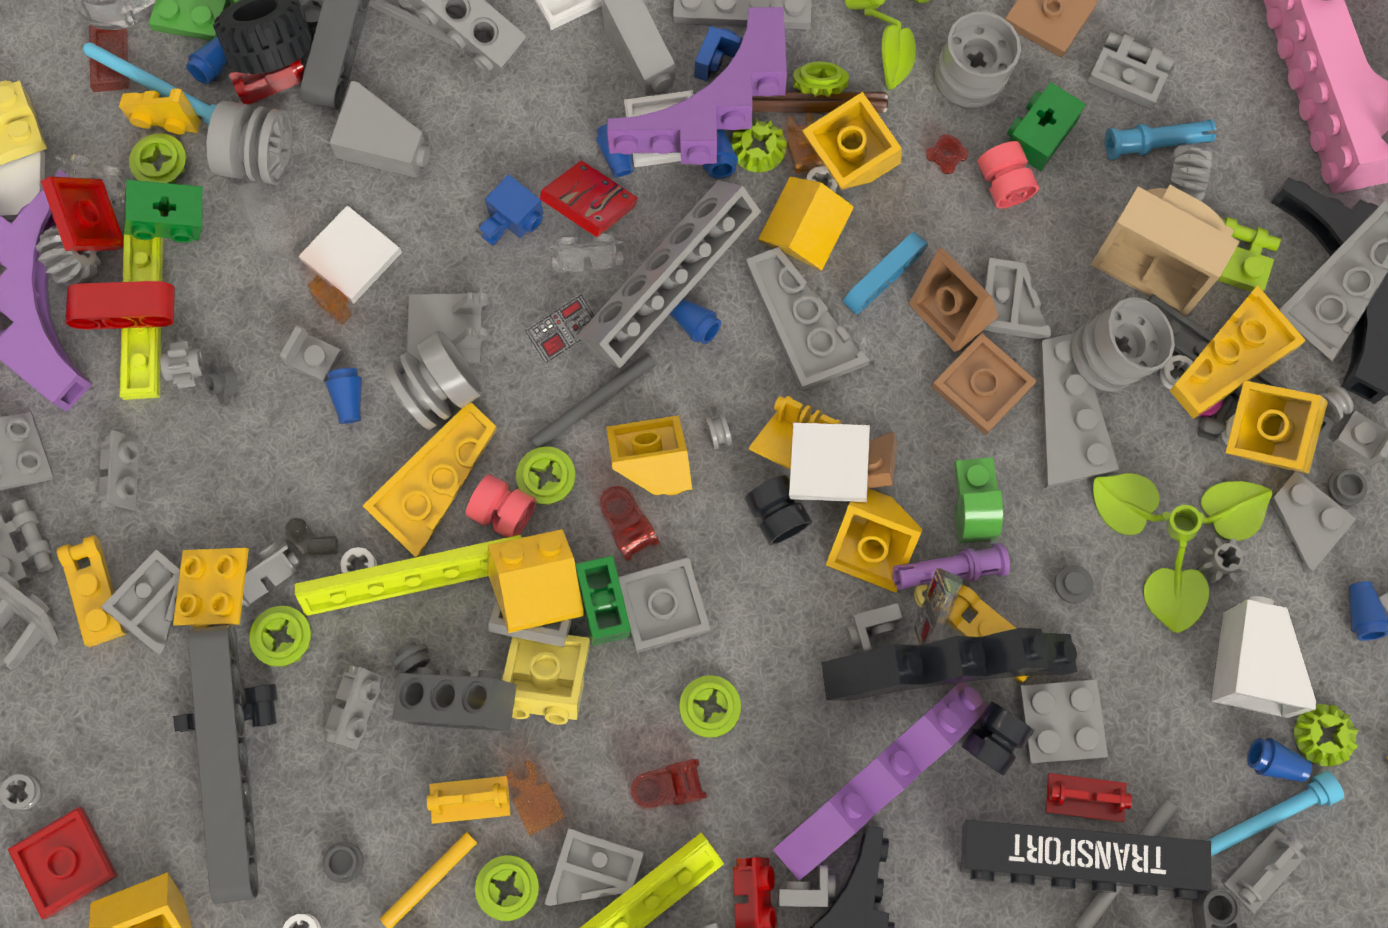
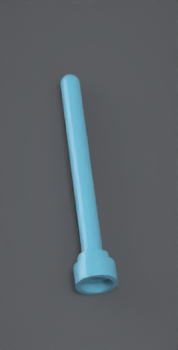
[83,42,216,126]
[1206,771,1344,856]

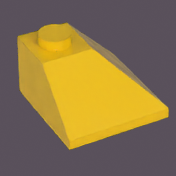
[606,415,692,495]
[826,488,922,593]

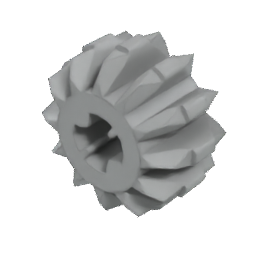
[1164,145,1212,202]
[35,226,101,287]

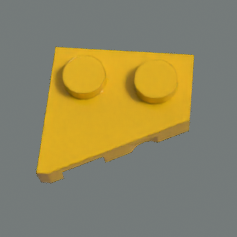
[119,88,201,135]

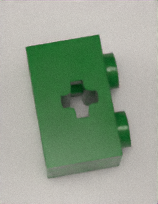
[1006,82,1086,171]
[124,179,203,243]
[575,555,631,646]

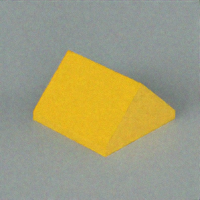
[758,176,854,271]

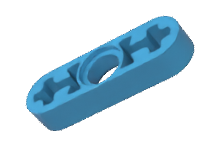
[843,232,928,315]

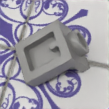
[280,325,343,384]
[1333,410,1388,467]
[846,603,902,653]
[777,865,835,908]

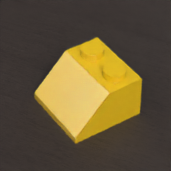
[802,92,902,190]
[1225,380,1328,474]
[488,529,584,633]
[88,872,193,928]

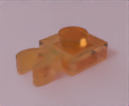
[787,113,825,173]
[307,275,352,325]
[506,760,566,836]

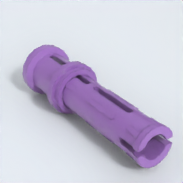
[892,542,1010,590]

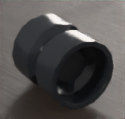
[745,475,812,545]
[961,701,1035,776]

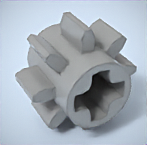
[160,341,206,389]
[1198,537,1248,585]

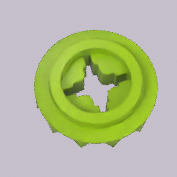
[793,61,849,97]
[731,118,787,173]
[129,134,188,184]
[516,447,576,506]
[249,606,313,667]
[679,675,741,738]
[1294,704,1359,767]
[475,855,540,921]

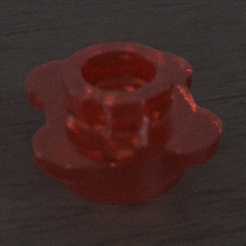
[926,134,969,174]

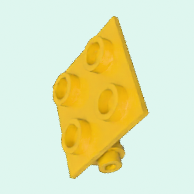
[749,396,842,470]
[173,548,249,629]

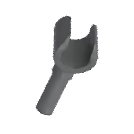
[1198,395,1235,441]

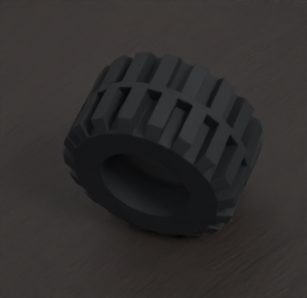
[213,0,313,74]

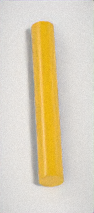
[380,832,477,928]

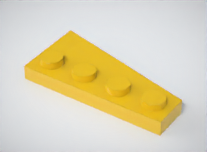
[1169,285,1306,419]
[363,403,497,557]

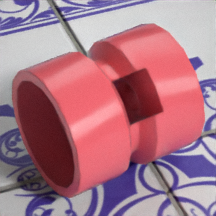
[977,141,1039,209]
[466,474,537,538]

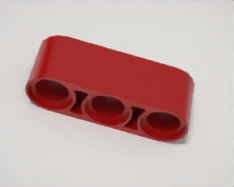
[65,281,175,330]

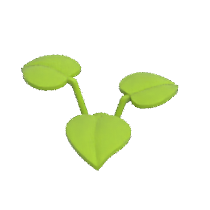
[845,0,930,90]
[1093,473,1272,633]

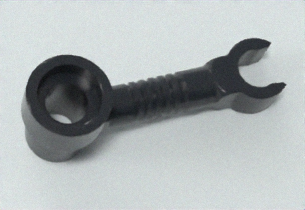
[173,684,278,732]

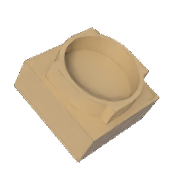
[1090,185,1240,317]

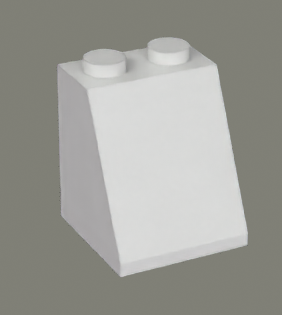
[1211,596,1316,718]

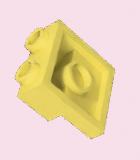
[0,80,47,165]
[502,635,590,725]

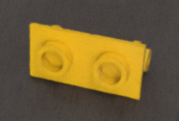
[427,776,511,824]

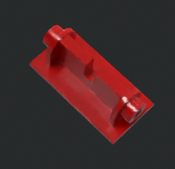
[228,59,305,105]
[1045,773,1132,823]
[733,857,777,928]

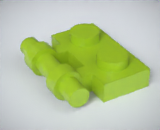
[1217,216,1281,292]

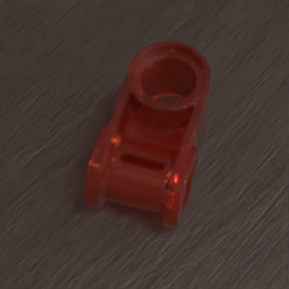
[600,486,660,562]
[630,759,708,810]

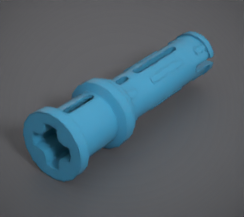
[1104,119,1216,160]

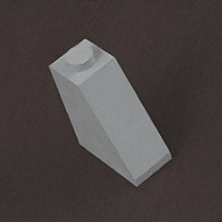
[601,0,675,96]
[329,81,430,178]

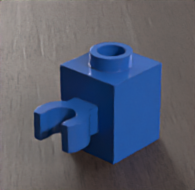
[479,174,544,246]

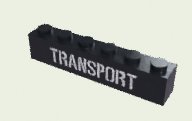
[961,820,1212,900]

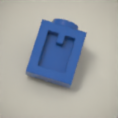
[694,26,743,82]

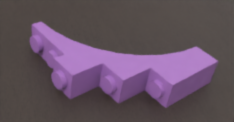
[607,7,787,165]
[0,170,92,411]
[773,682,988,881]

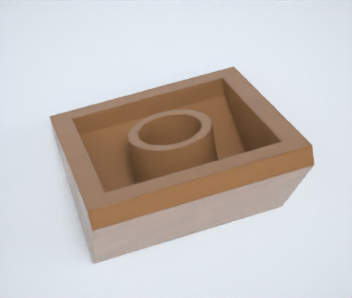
[909,248,999,352]

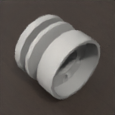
[934,12,1021,108]
[206,100,292,185]
[1072,297,1175,392]
[385,330,483,430]

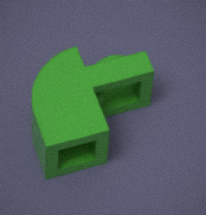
[953,457,1003,543]

